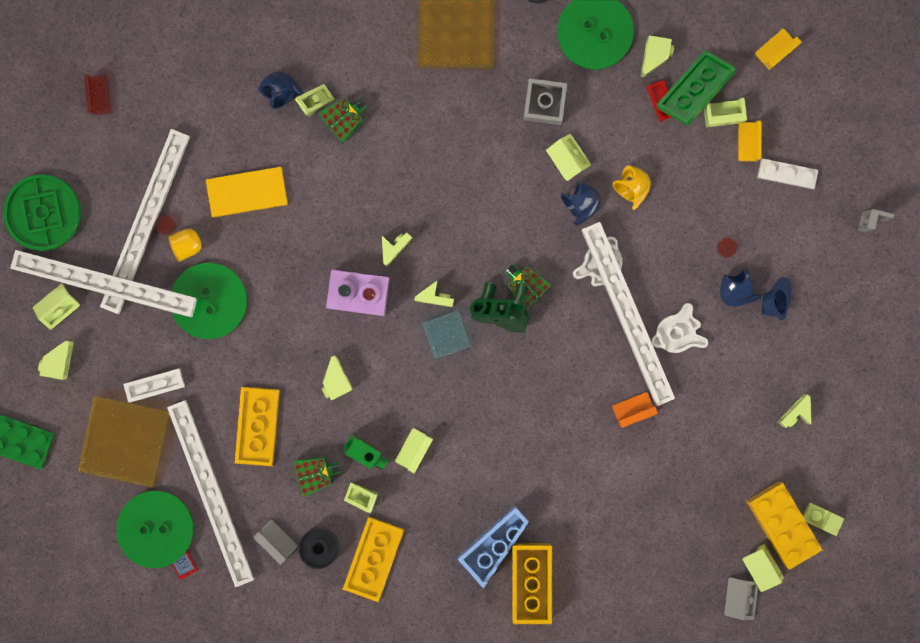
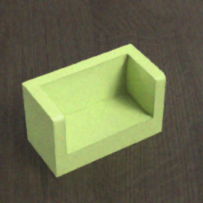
[704,98,747,127]

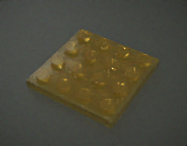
[417,0,495,69]
[78,396,170,487]

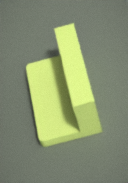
[546,133,591,181]
[33,284,80,330]
[395,428,433,474]
[743,544,784,592]

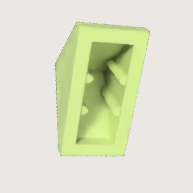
[344,483,379,513]

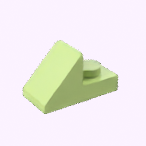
[295,84,335,117]
[382,232,413,266]
[414,281,454,307]
[777,394,811,428]
[803,502,844,536]

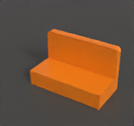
[612,392,658,428]

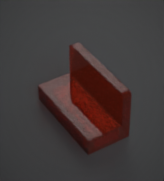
[84,74,111,116]

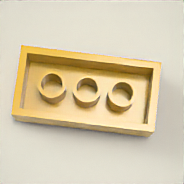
[746,481,822,570]
[512,543,552,624]

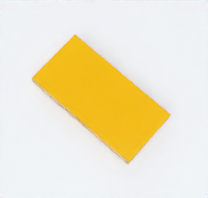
[206,167,288,218]
[235,387,280,466]
[343,517,405,602]

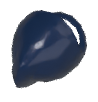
[258,72,303,109]
[560,181,601,226]
[720,268,761,306]

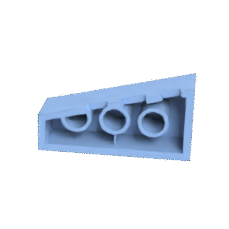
[457,505,528,588]

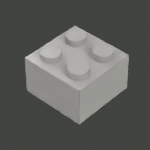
[523,78,567,125]

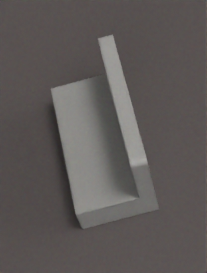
[858,209,894,232]
[253,520,298,565]
[724,578,758,620]

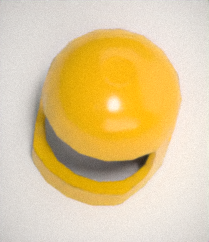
[168,228,202,262]

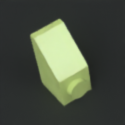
[641,35,674,77]
[38,341,74,380]
[322,356,353,400]

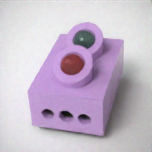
[326,270,390,316]

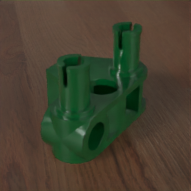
[470,282,530,333]

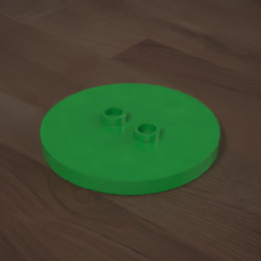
[557,0,634,70]
[3,174,81,251]
[171,263,247,339]
[116,491,194,568]

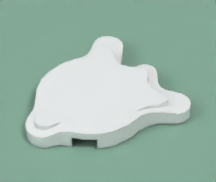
[573,237,623,286]
[651,303,708,353]

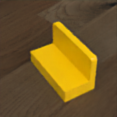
[755,29,802,70]
[738,121,762,162]

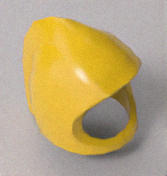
[612,165,651,210]

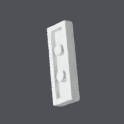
[757,159,818,189]
[123,369,185,403]

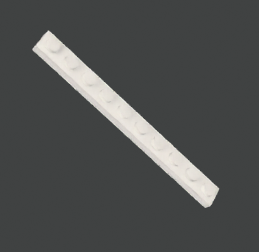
[100,129,190,314]
[581,222,675,406]
[10,250,197,317]
[167,400,254,587]

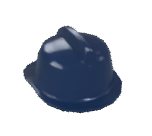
[761,277,791,320]

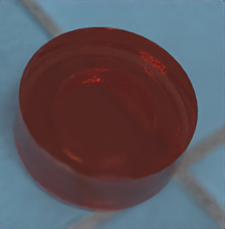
[155,215,175,235]
[717,238,737,257]

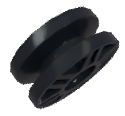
[298,527,340,569]

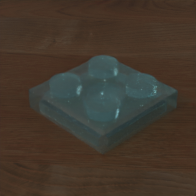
[422,311,471,359]

